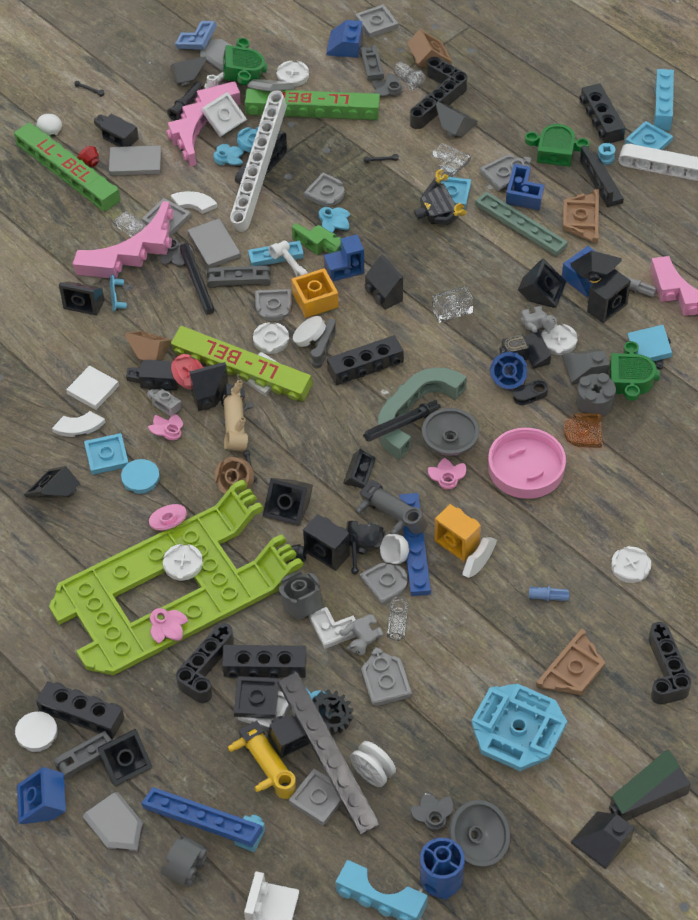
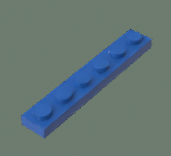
[399,493,431,596]
[141,787,263,847]

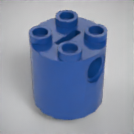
[420,838,465,899]

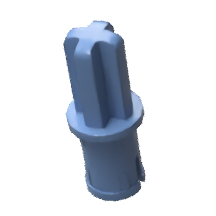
[529,586,570,602]

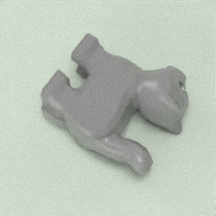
[521,306,557,334]
[339,614,384,656]

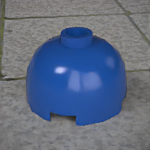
[489,352,527,389]

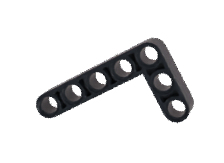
[410,57,467,129]

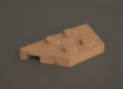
[563,189,599,243]
[536,629,605,695]

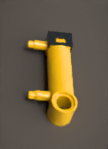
[228,720,296,799]

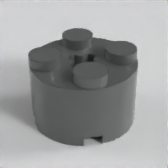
[576,373,616,417]
[279,571,323,620]
[161,835,208,888]

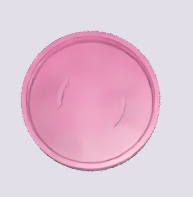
[488,428,566,499]

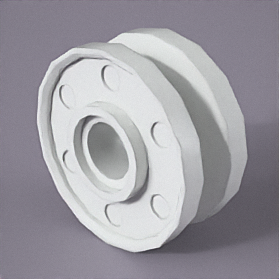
[350,741,396,787]

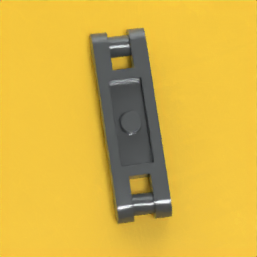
[207,266,271,288]

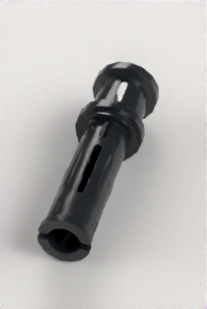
[167,81,204,121]

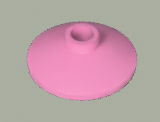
[149,504,187,530]

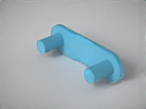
[110,275,127,311]

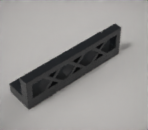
[580,145,624,208]

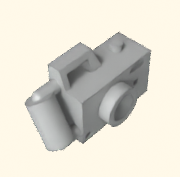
[147,389,181,417]

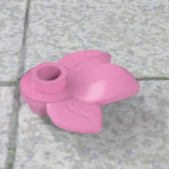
[148,414,183,440]
[428,458,466,490]
[150,608,188,644]

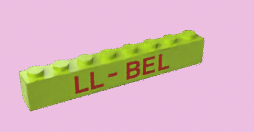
[170,326,314,402]

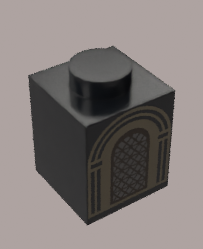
[499,334,529,360]

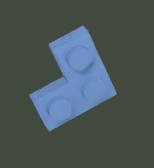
[175,21,217,49]

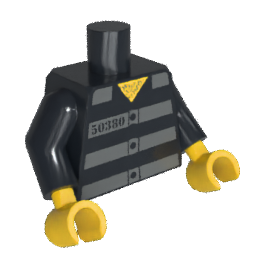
[414,169,466,225]

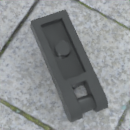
[360,45,384,81]
[311,318,336,368]
[54,731,111,780]

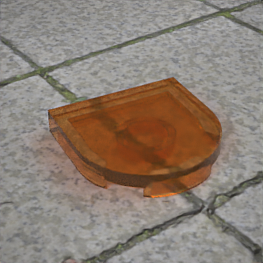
[563,413,602,448]

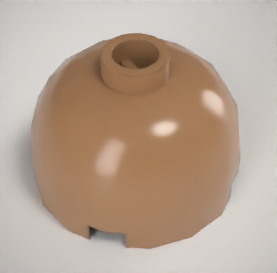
[215,457,254,495]

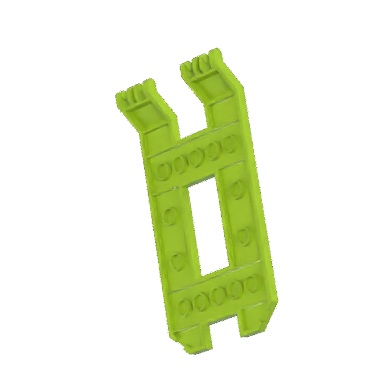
[49,480,304,675]

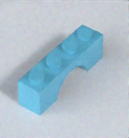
[654,69,674,131]
[336,860,428,920]

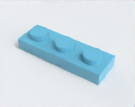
[248,241,304,266]

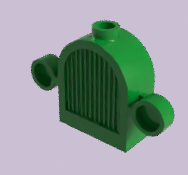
[223,38,268,85]
[525,124,590,167]
[610,341,660,401]

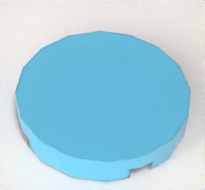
[237,127,258,153]
[121,459,160,494]

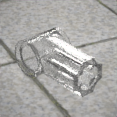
[394,61,426,90]
[387,597,408,641]

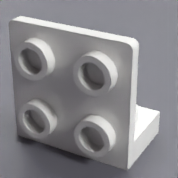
[244,871,299,920]

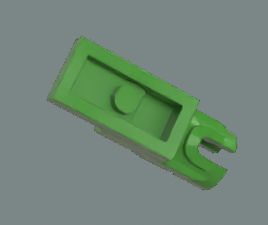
[292,223,341,256]

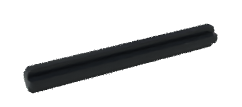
[179,243,214,315]

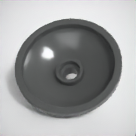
[422,408,479,456]
[449,800,510,867]

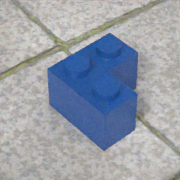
[506,164,544,210]
[324,235,365,282]

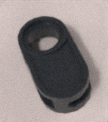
[513,380,548,405]

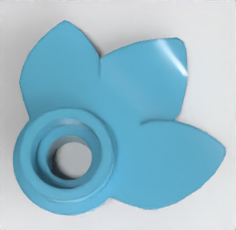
[213,144,244,165]
[318,207,350,233]

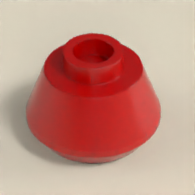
[77,146,99,168]

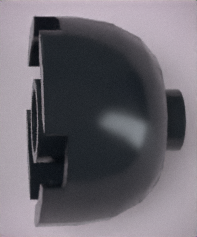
[346,521,385,555]

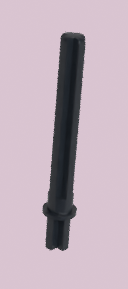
[363,400,441,442]

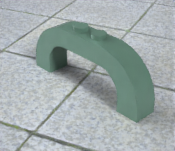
[378,368,467,460]

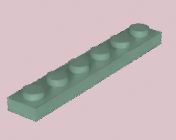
[475,191,568,256]

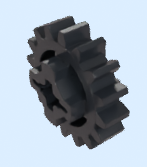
[312,689,354,736]

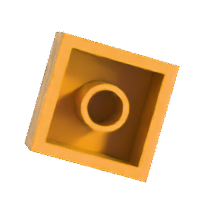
[291,268,339,318]
[434,504,481,562]

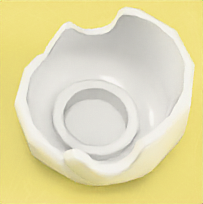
[36,114,62,136]
[380,534,409,564]

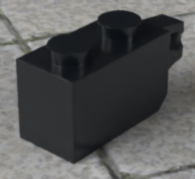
[94,114,139,147]
[126,360,179,390]

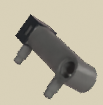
[356,479,427,534]

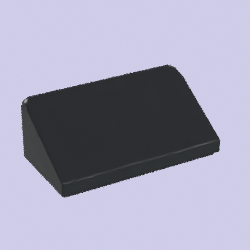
[524,329,551,368]
[343,449,376,488]

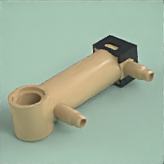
[221,380,248,452]

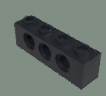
[579,83,626,143]
[327,335,404,385]
[222,645,307,678]
[36,681,124,739]

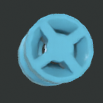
[598,143,615,165]

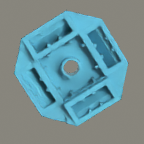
[471,684,567,771]

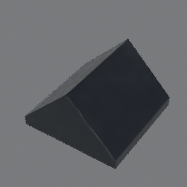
[97,729,153,786]

